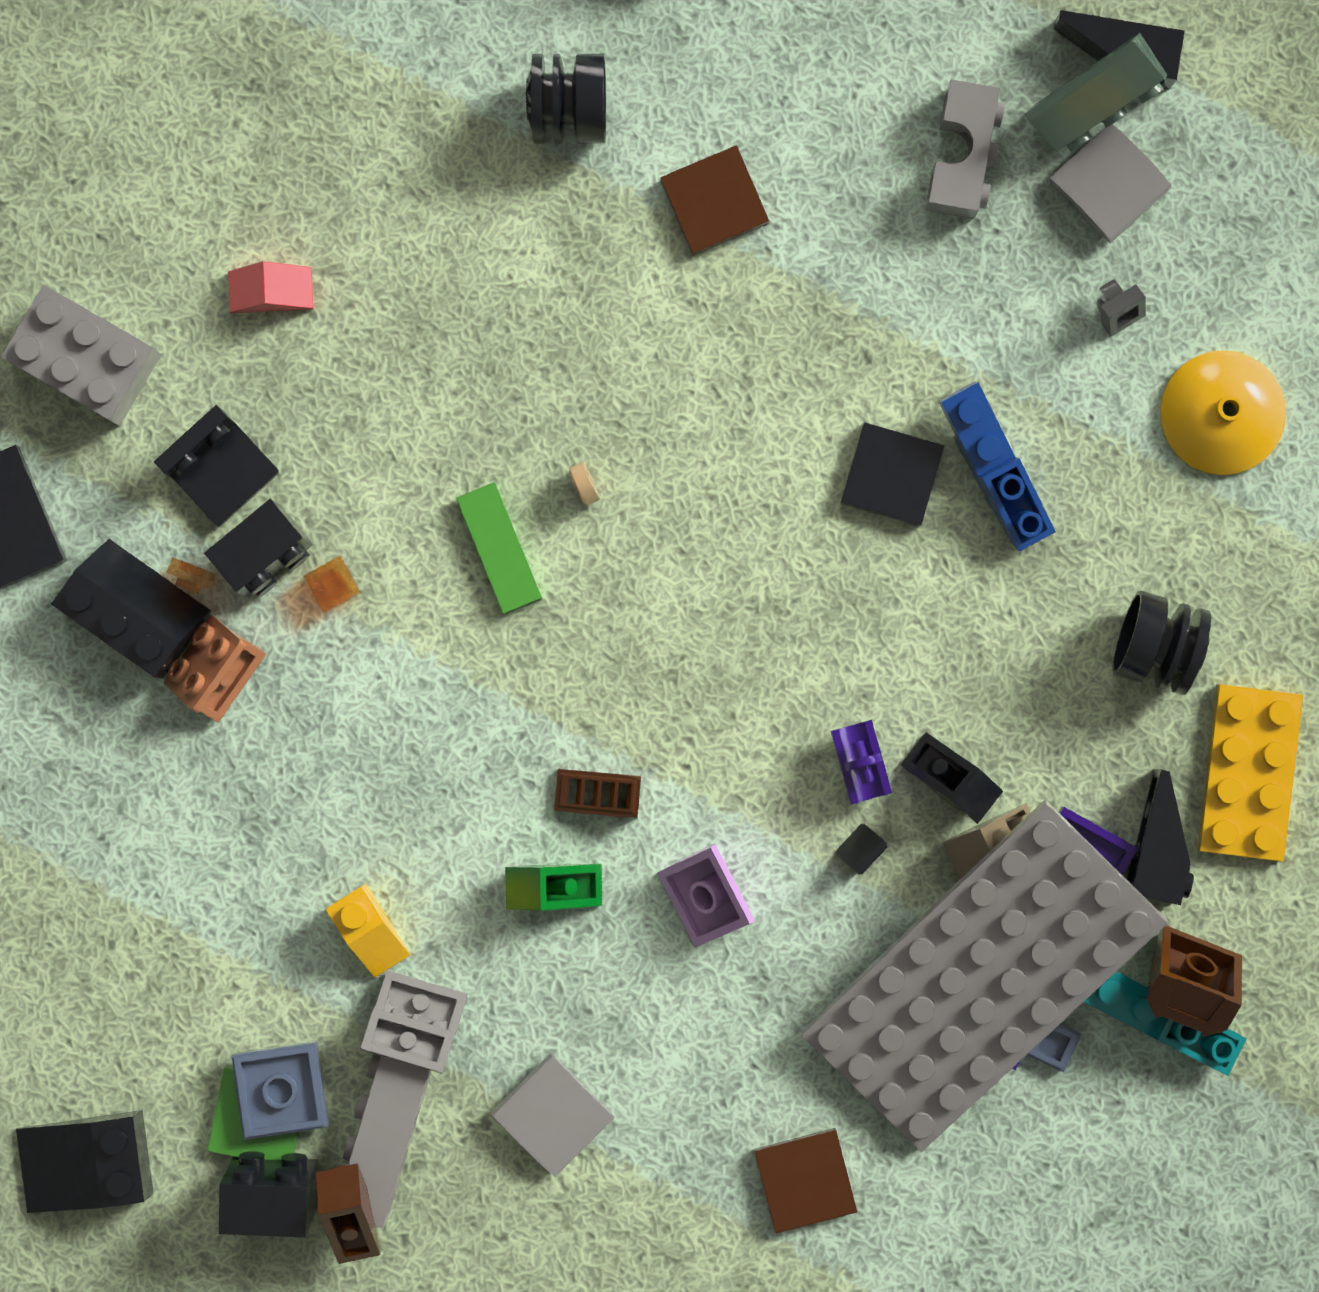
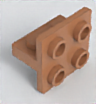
[164,615,266,723]

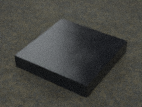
[840,422,945,527]

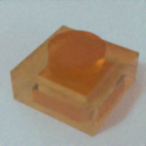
[303,556,362,614]
[166,557,218,594]

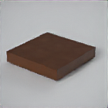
[660,145,769,256]
[754,1128,857,1234]

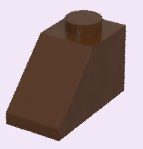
[316,1163,380,1264]

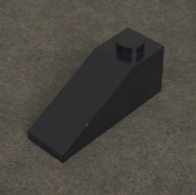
[1053,10,1185,93]
[1127,769,1194,906]

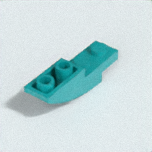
[1084,971,1247,1076]

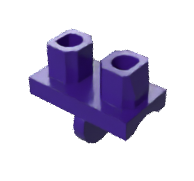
[830,720,892,804]

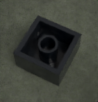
[204,499,314,598]
[219,1151,318,1238]

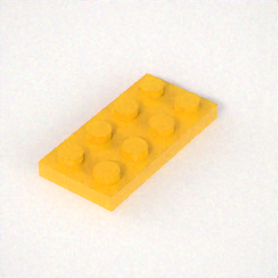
[1197,684,1303,862]

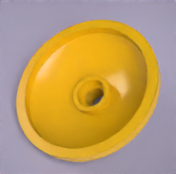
[1160,351,1286,475]

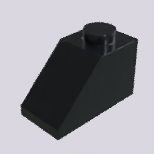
[900,732,1003,824]

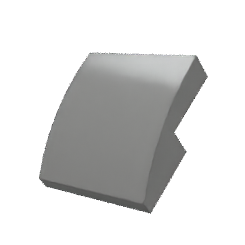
[1050,124,1171,243]
[360,970,468,1074]
[491,1053,615,1177]

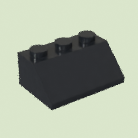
[51,539,212,679]

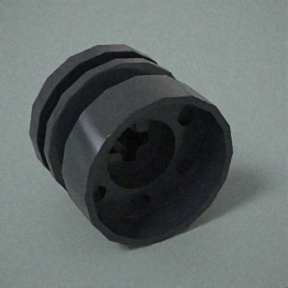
[526,53,606,144]
[1112,590,1212,695]

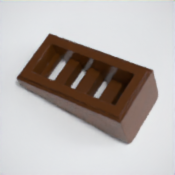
[554,769,641,818]

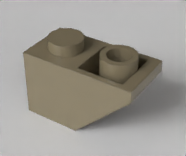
[943,803,1031,880]

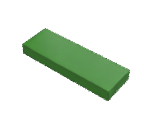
[456,482,542,614]

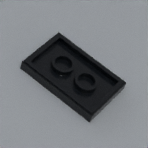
[0,445,67,589]

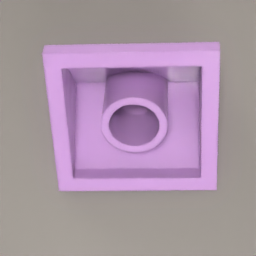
[657,843,755,947]

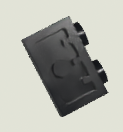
[154,405,279,527]

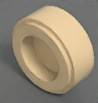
[569,462,601,506]

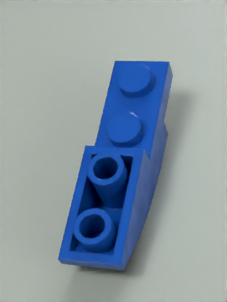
[938,381,1056,552]

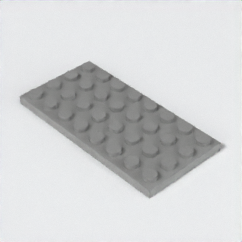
[801,800,1168,1152]

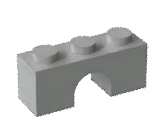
[925,79,1005,219]

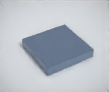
[231,1041,329,1140]

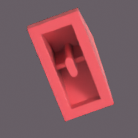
[228,261,314,314]

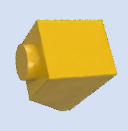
[325,884,411,977]

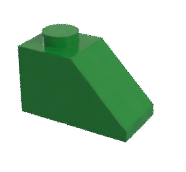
[505,864,602,911]

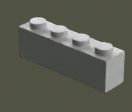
[342,1054,431,1229]

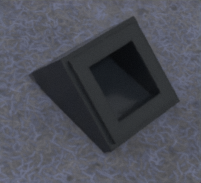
[836,824,888,875]

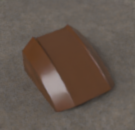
[1146,925,1242,1037]

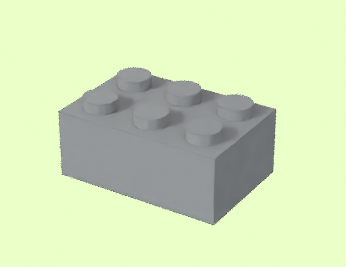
[1,284,162,426]

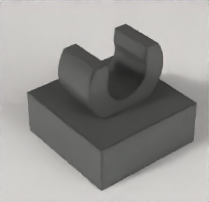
[1100,279,1146,337]

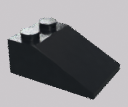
[16,1110,154,1213]

